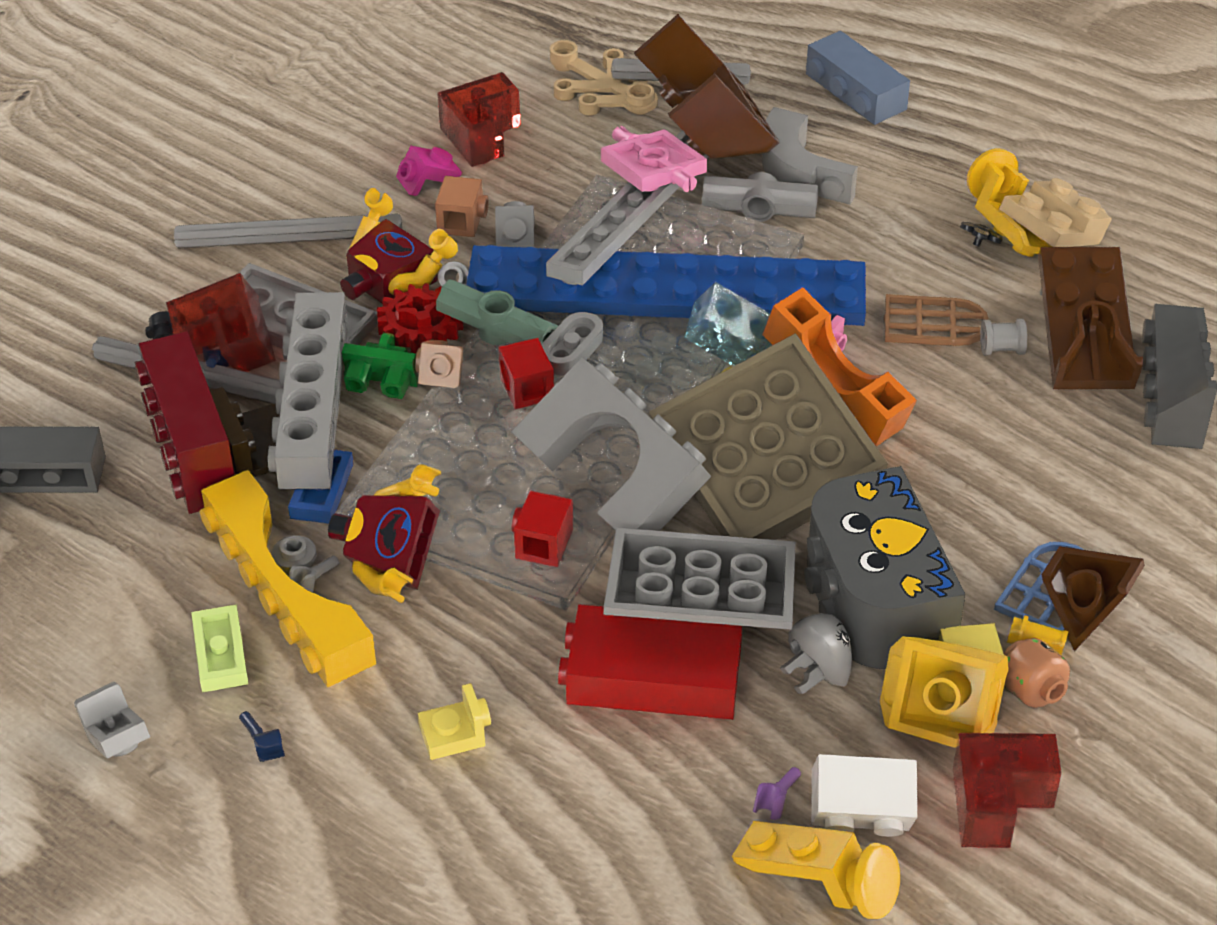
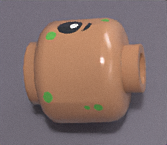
[1003,638,1070,708]

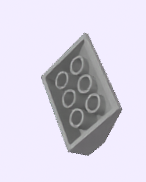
[603,528,796,630]

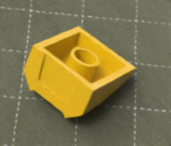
[880,636,1009,755]

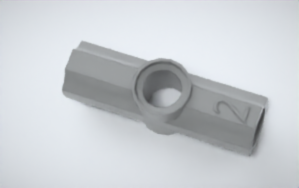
[702,172,818,222]

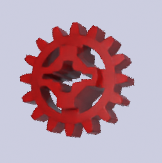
[377,283,464,354]

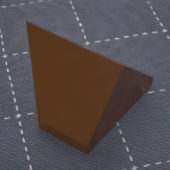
[1041,546,1145,652]

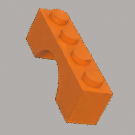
[762,287,917,447]

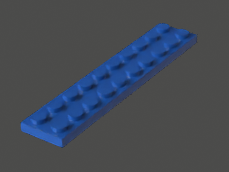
[466,245,866,326]

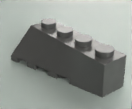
[1142,304,1217,449]

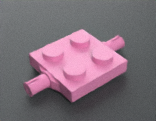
[601,126,707,192]

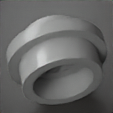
[272,535,317,576]

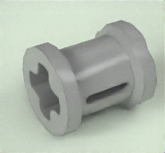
[980,318,1027,356]

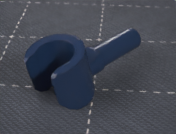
[202,345,229,368]
[239,711,285,762]

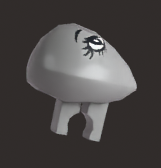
[780,613,852,694]

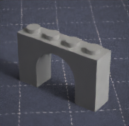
[511,357,711,531]

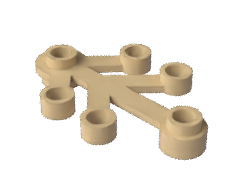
[550,40,658,116]

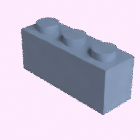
[806,30,910,125]

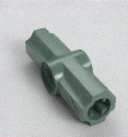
[436,279,558,345]

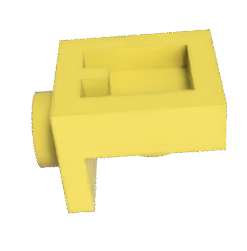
[418,683,491,760]

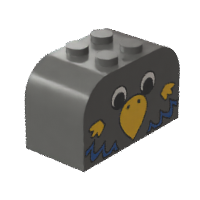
[804,466,966,669]

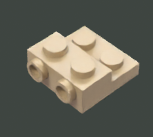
[999,178,1112,247]

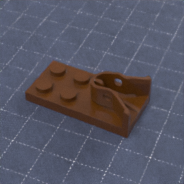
[1038,247,1143,389]

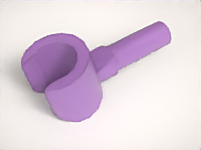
[753,767,801,820]

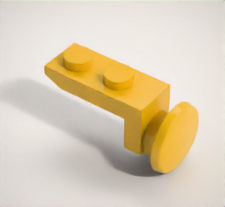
[967,148,1053,257]
[732,821,900,919]

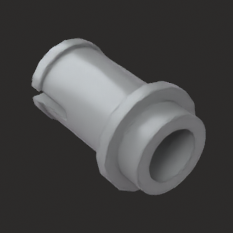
[438,261,469,286]

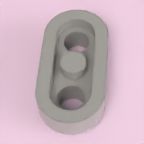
[542,312,603,376]

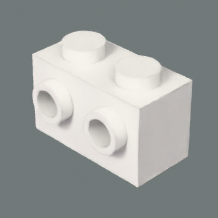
[811,754,917,837]

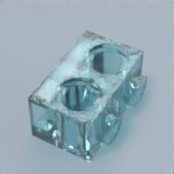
[684,282,773,366]

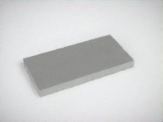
[203,263,377,349]

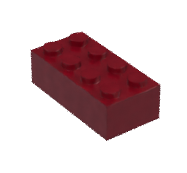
[134,331,234,514]

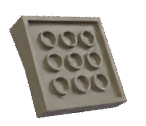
[648,333,888,540]

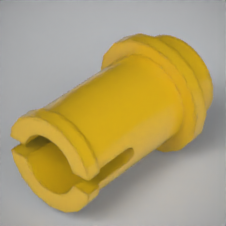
[1006,615,1068,655]

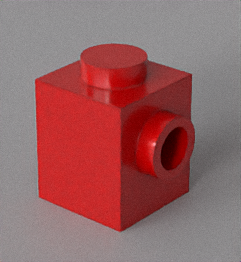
[511,491,573,567]

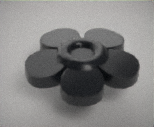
[960,222,1003,247]

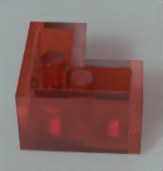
[437,72,521,167]
[166,273,276,372]
[953,733,1062,848]

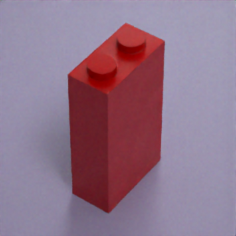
[558,604,742,720]

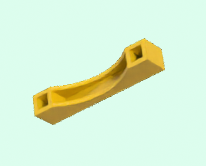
[200,470,376,687]

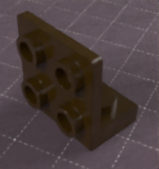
[210,387,280,477]

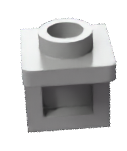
[495,201,535,247]
[74,682,150,759]

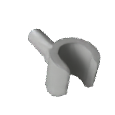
[289,556,339,593]

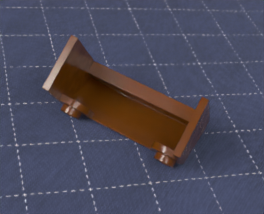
[634,14,780,159]

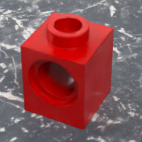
[498,338,554,410]

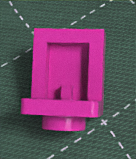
[396,146,462,196]

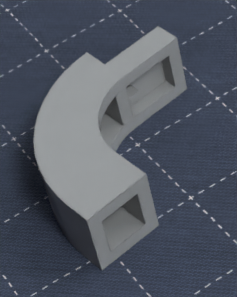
[762,107,858,205]

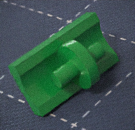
[341,333,419,399]

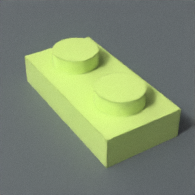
[191,604,249,692]

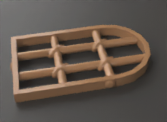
[883,294,989,346]

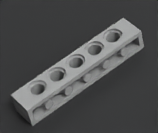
[268,292,347,489]

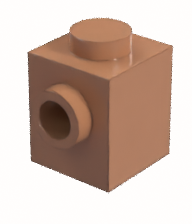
[435,176,489,237]

